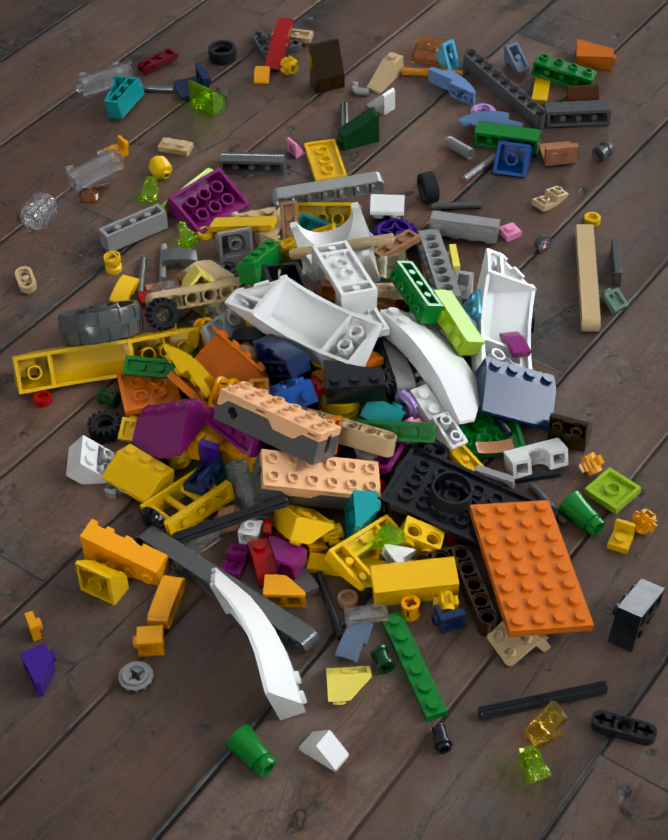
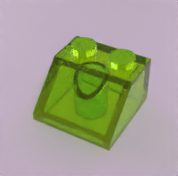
[188,80,226,118]

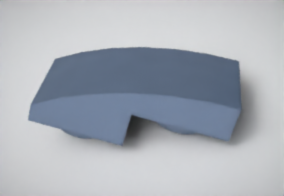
[335,620,373,663]

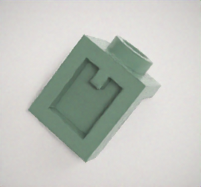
[599,287,629,314]

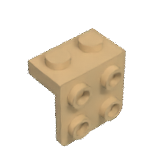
[487,621,551,667]

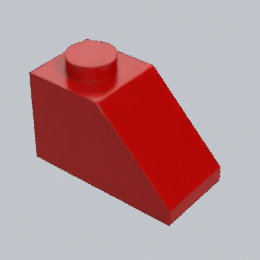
[247,537,278,588]

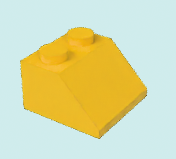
[75,560,129,606]

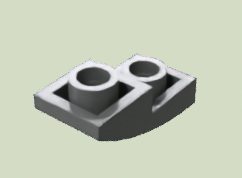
[160,248,198,267]

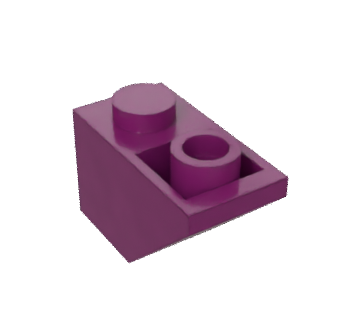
[268,535,308,580]

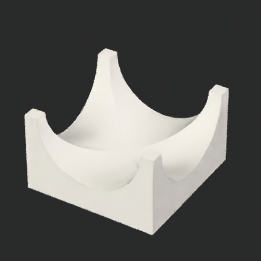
[290,202,380,294]

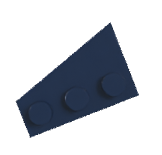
[252,333,311,379]

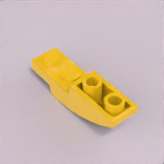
[163,345,215,401]

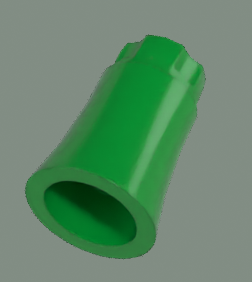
[559,491,605,536]
[226,724,277,778]

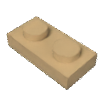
[158,137,194,157]

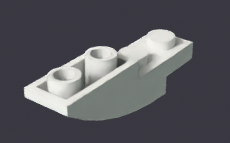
[409,384,469,450]

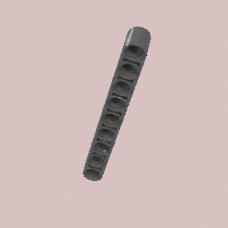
[463,49,547,129]

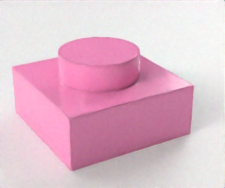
[499,222,522,242]

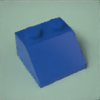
[493,140,533,178]

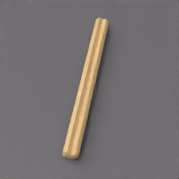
[289,233,395,260]

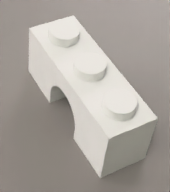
[504,438,569,479]

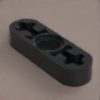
[591,710,657,746]

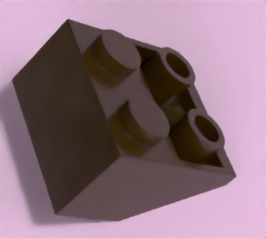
[547,413,593,452]

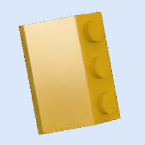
[102,444,175,503]
[273,504,335,546]

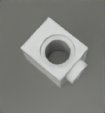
[238,519,263,544]

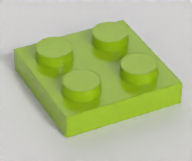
[584,467,641,514]

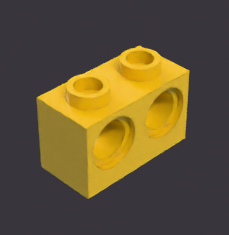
[395,516,445,554]

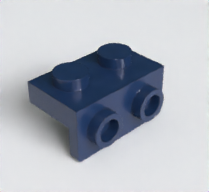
[183,456,225,495]

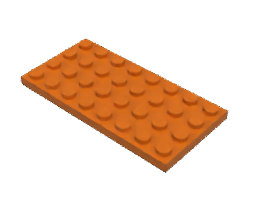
[469,500,594,637]

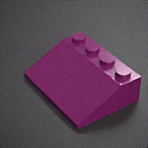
[165,167,250,234]
[131,398,209,459]

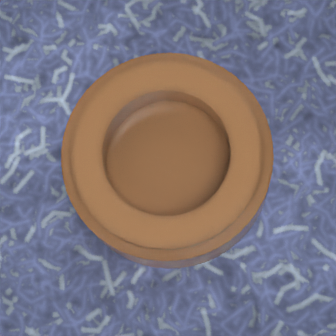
[337,589,359,610]

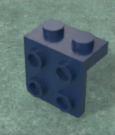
[173,62,212,100]

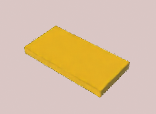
[303,139,347,182]

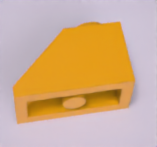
[263,574,306,609]

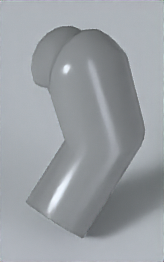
[349,81,369,96]

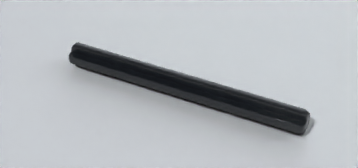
[173,495,290,543]
[478,681,608,720]

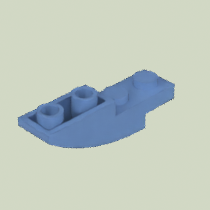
[428,66,476,106]
[459,111,524,127]

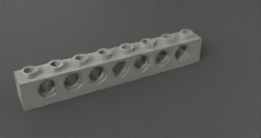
[416,229,462,306]

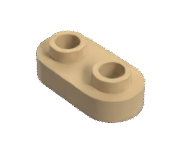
[15,266,37,294]

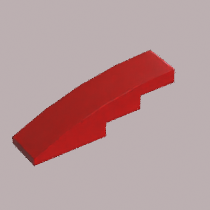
[265,18,293,72]

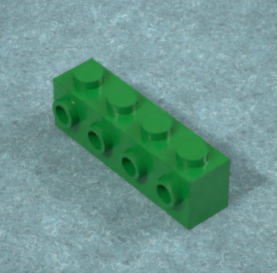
[531,53,597,87]
[474,121,541,154]
[236,239,283,284]
[389,260,443,324]

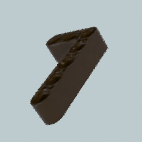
[412,545,497,637]

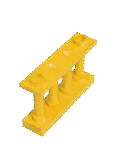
[140,467,235,538]

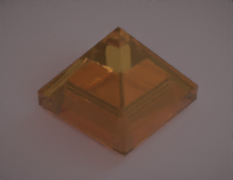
[80,188,99,203]

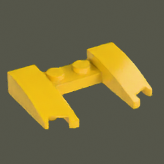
[324,514,417,591]

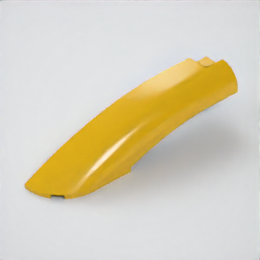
[11,326,200,394]

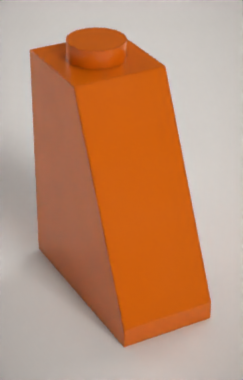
[576,39,616,70]

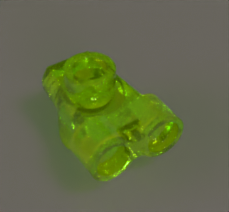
[138,176,159,203]
[177,222,198,249]
[372,523,405,550]
[518,744,553,784]

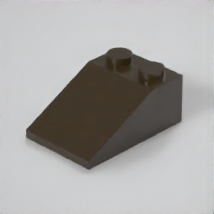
[308,38,345,93]

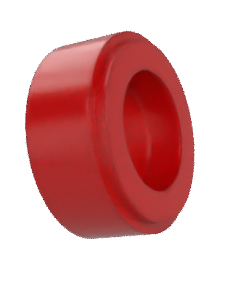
[33,390,53,408]
[263,518,273,538]

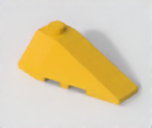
[297,202,362,227]

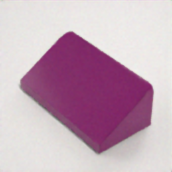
[375,441,407,476]

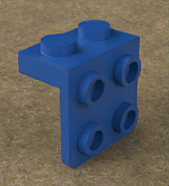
[268,376,319,408]

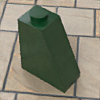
[336,107,380,151]

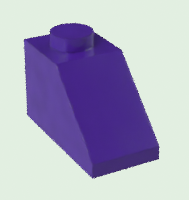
[20,643,57,697]

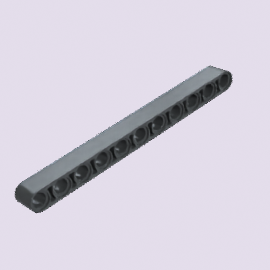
[135,525,319,654]

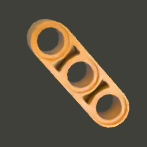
[147,575,185,630]

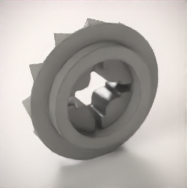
[118,661,154,693]

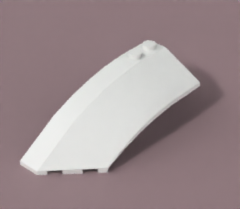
[471,248,537,377]
[224,274,383,367]
[380,307,480,424]
[210,567,307,720]

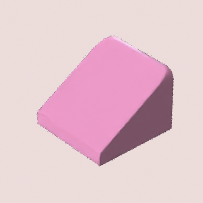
[287,137,305,158]

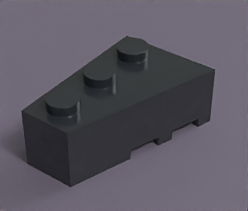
[323,360,386,405]
[608,578,665,652]

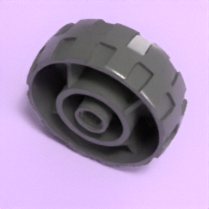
[58,300,144,346]

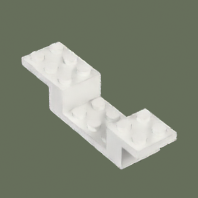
[306,240,390,338]

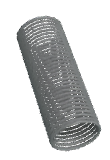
[444,136,475,160]

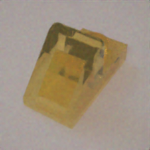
[523,700,569,749]

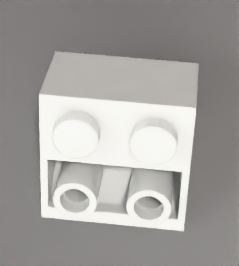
[370,194,405,219]
[66,435,114,484]

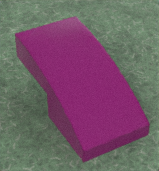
[499,331,531,358]
[220,541,249,580]

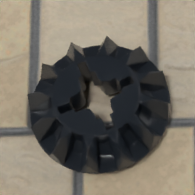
[140,507,166,532]

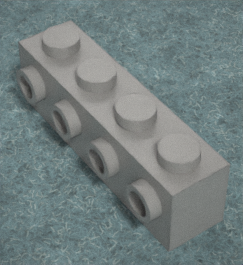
[99,203,168,252]
[429,210,500,244]

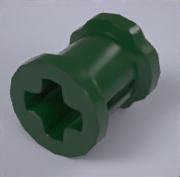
[97,387,122,408]
[370,645,396,674]

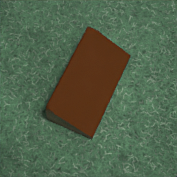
[566,84,599,101]

